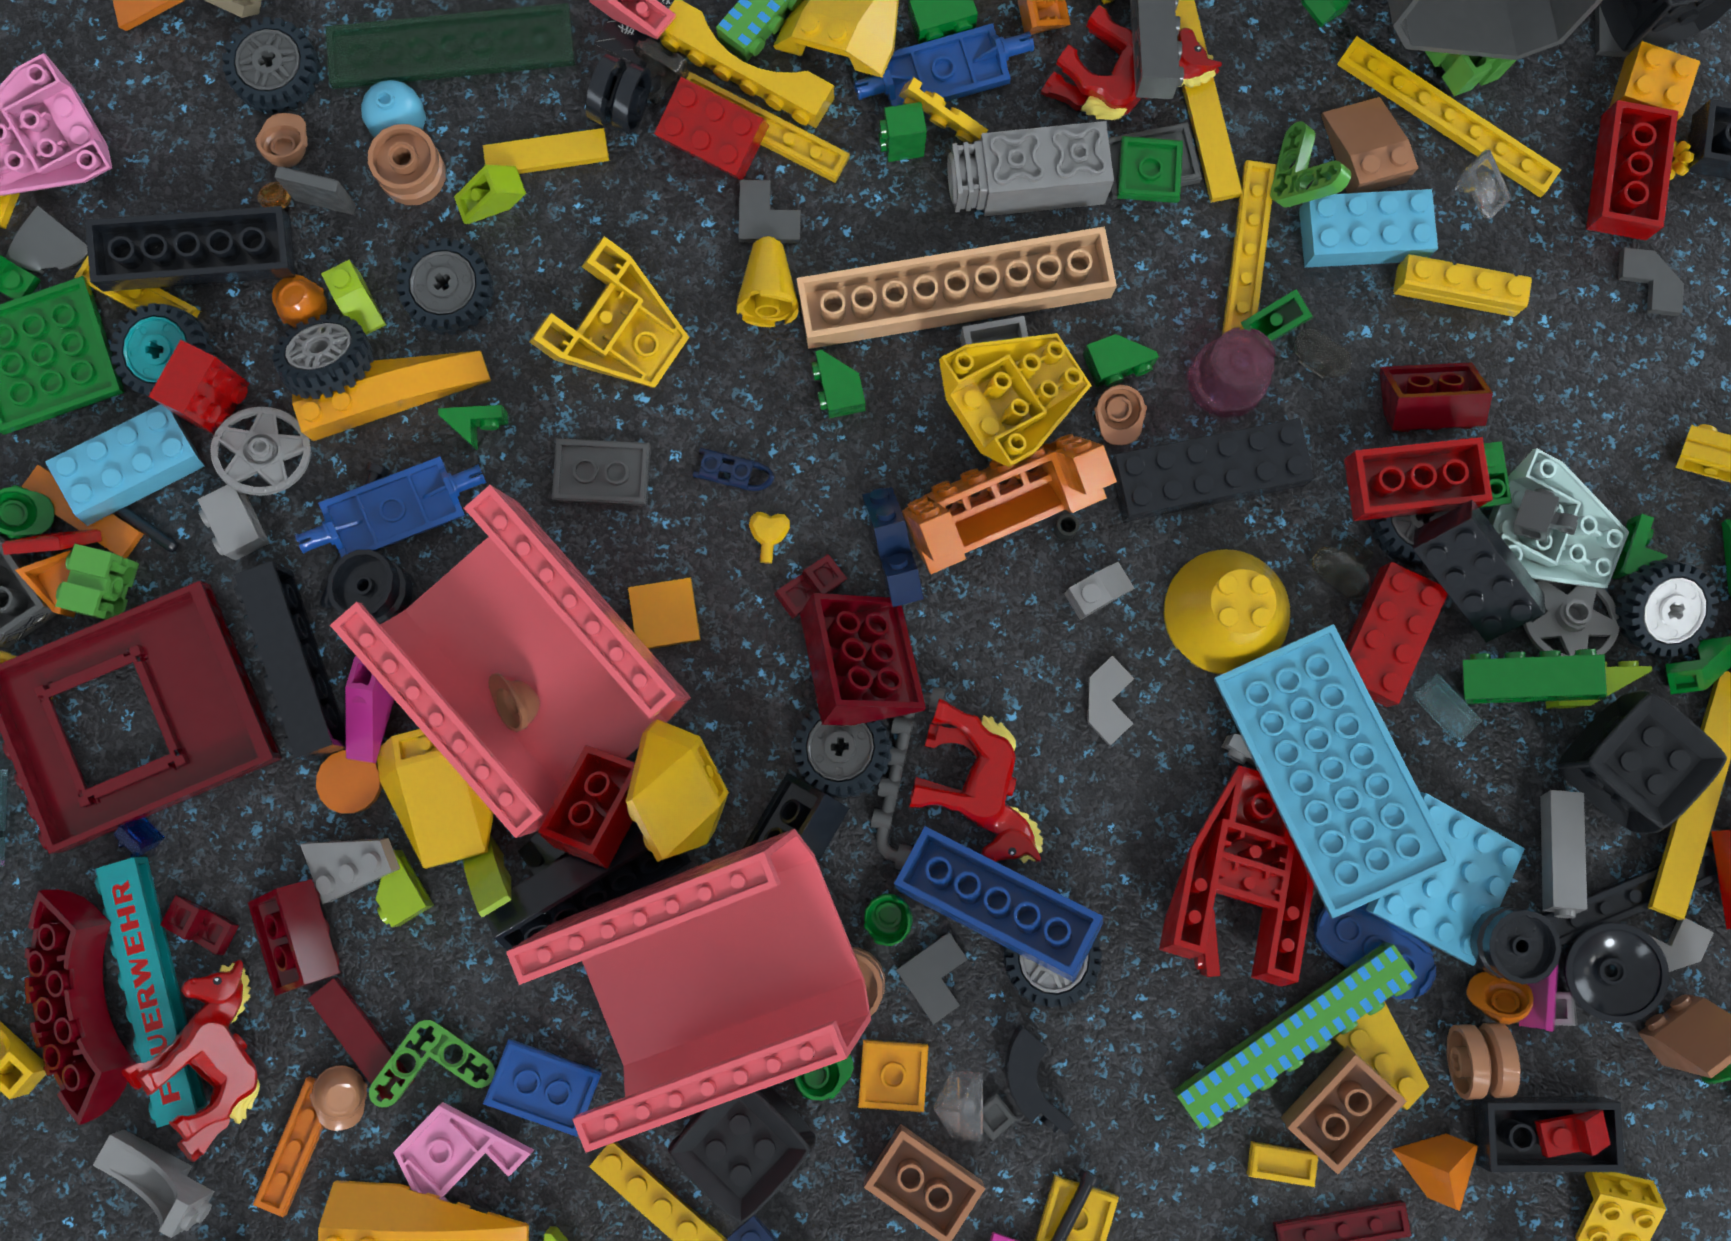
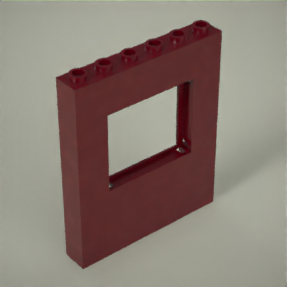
[0,581,282,854]

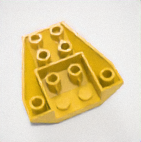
[939,333,1092,468]
[626,719,729,862]
[377,729,494,869]

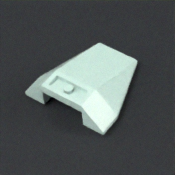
[1488,448,1629,589]

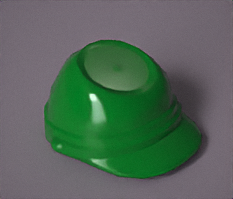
[0,485,54,539]
[793,1054,854,1101]

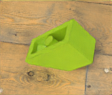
[454,165,526,224]
[321,260,387,335]
[376,850,434,927]

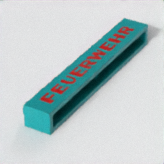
[95,857,207,1128]

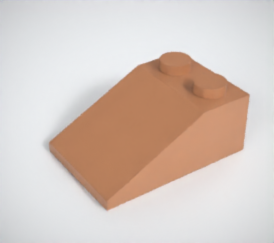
[1321,97,1418,193]
[1638,994,1731,1078]

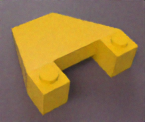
[529,236,689,388]

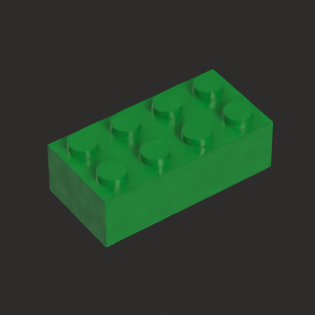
[1463,649,1607,704]

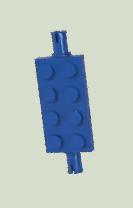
[854,23,1034,106]
[295,456,486,558]

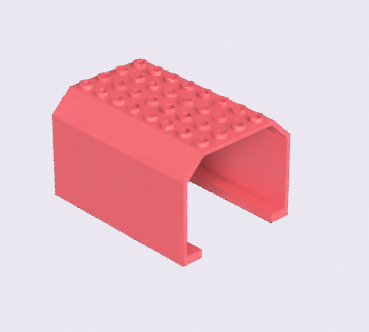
[330,485,691,838]
[506,829,871,1153]

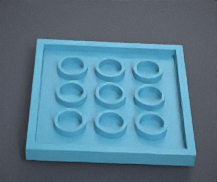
[1366,792,1525,966]

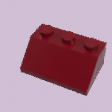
[1380,362,1493,432]
[247,879,340,996]

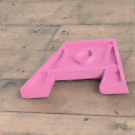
[393,1102,534,1202]

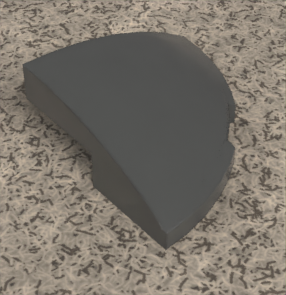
[5,206,88,273]

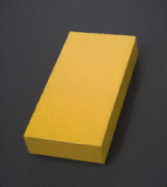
[1247,1141,1318,1187]

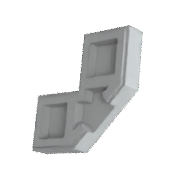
[1087,656,1134,746]
[1649,918,1714,972]

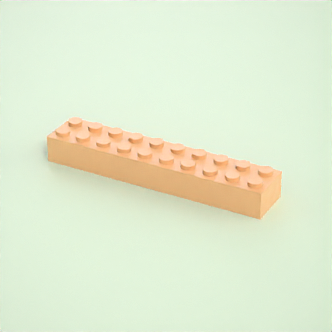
[797,226,1117,349]

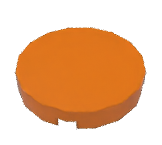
[316,750,382,814]

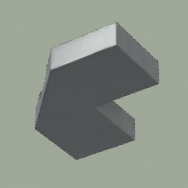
[1618,247,1684,316]

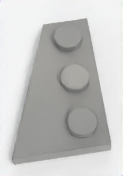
[300,838,400,904]

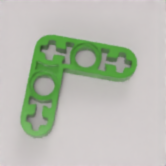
[1270,121,1351,208]
[369,1020,496,1107]

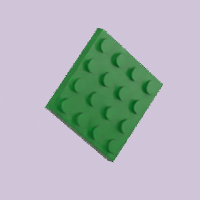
[0,276,125,435]

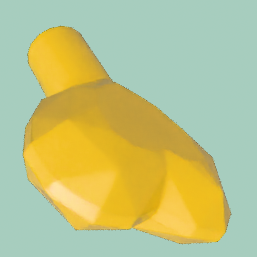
[749,512,790,564]

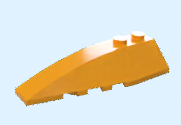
[292,351,491,441]
[318,1180,529,1241]

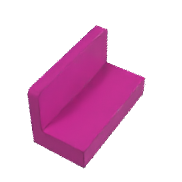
[1519,965,1558,1032]

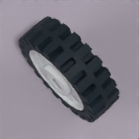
[1615,560,1719,657]

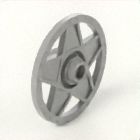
[210,407,311,496]
[1524,580,1619,656]

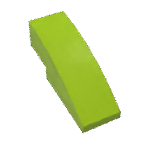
[463,835,511,917]

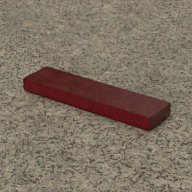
[308,977,415,1100]
[1273,1200,1412,1241]

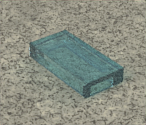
[1412,674,1483,743]

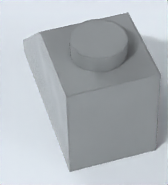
[1064,562,1135,620]

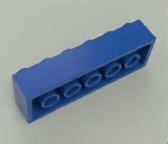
[894,826,1103,982]

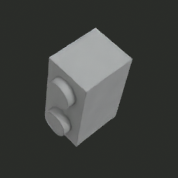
[197,485,270,561]

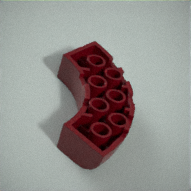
[24,889,136,1125]

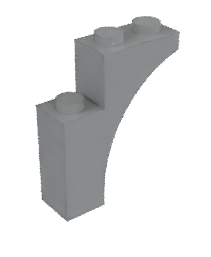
[93,1129,215,1238]

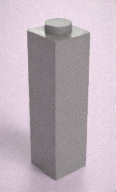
[1540,790,1587,918]

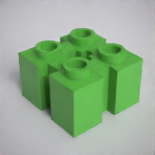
[1425,51,1516,97]
[55,544,139,620]

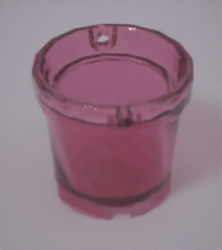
[1187,327,1276,418]

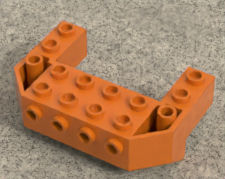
[902,434,1117,574]

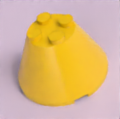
[1164,549,1290,674]

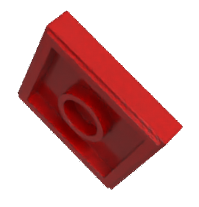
[2,529,102,555]

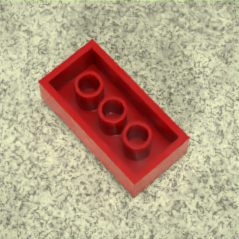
[1586,100,1678,240]
[1344,437,1493,521]
[1345,562,1448,707]

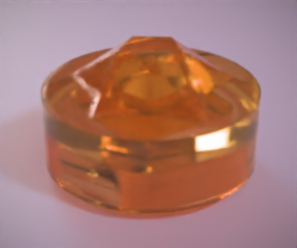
[257,182,291,208]

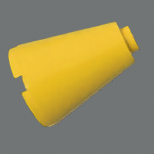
[736,236,799,327]

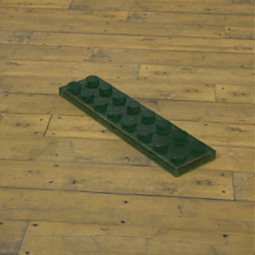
[325,3,575,89]

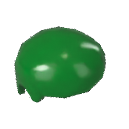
[864,893,913,946]

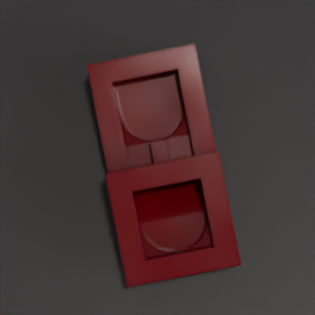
[774,554,847,619]
[160,895,239,955]

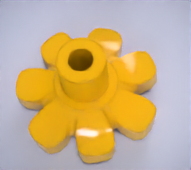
[1670,141,1694,180]

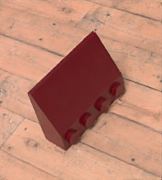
[800,593,926,726]

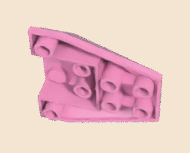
[0,53,112,196]

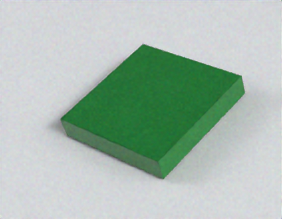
[1117,136,1183,203]

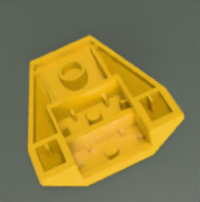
[774,0,899,77]

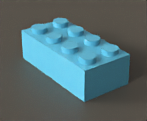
[1299,189,1438,268]
[45,404,205,526]

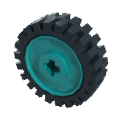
[110,303,213,396]

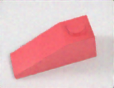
[589,0,676,40]

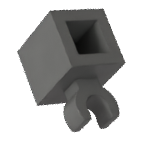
[1514,489,1578,542]

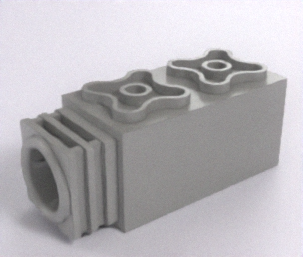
[947,121,1114,216]

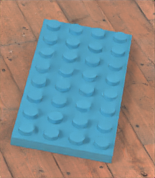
[1214,624,1456,919]

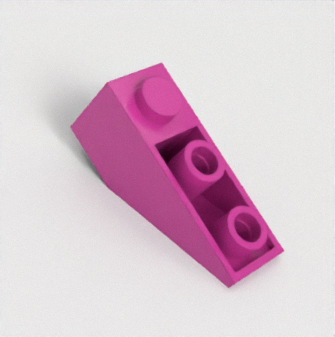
[345,656,394,764]

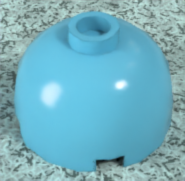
[361,80,426,138]

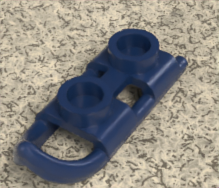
[693,448,775,491]

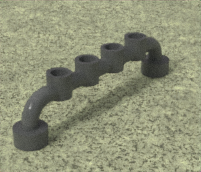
[871,687,947,870]

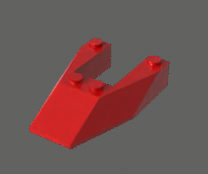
[1159,765,1314,987]

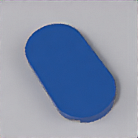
[1314,904,1436,999]

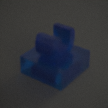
[114,818,165,858]

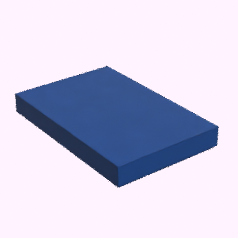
[483,1039,602,1137]

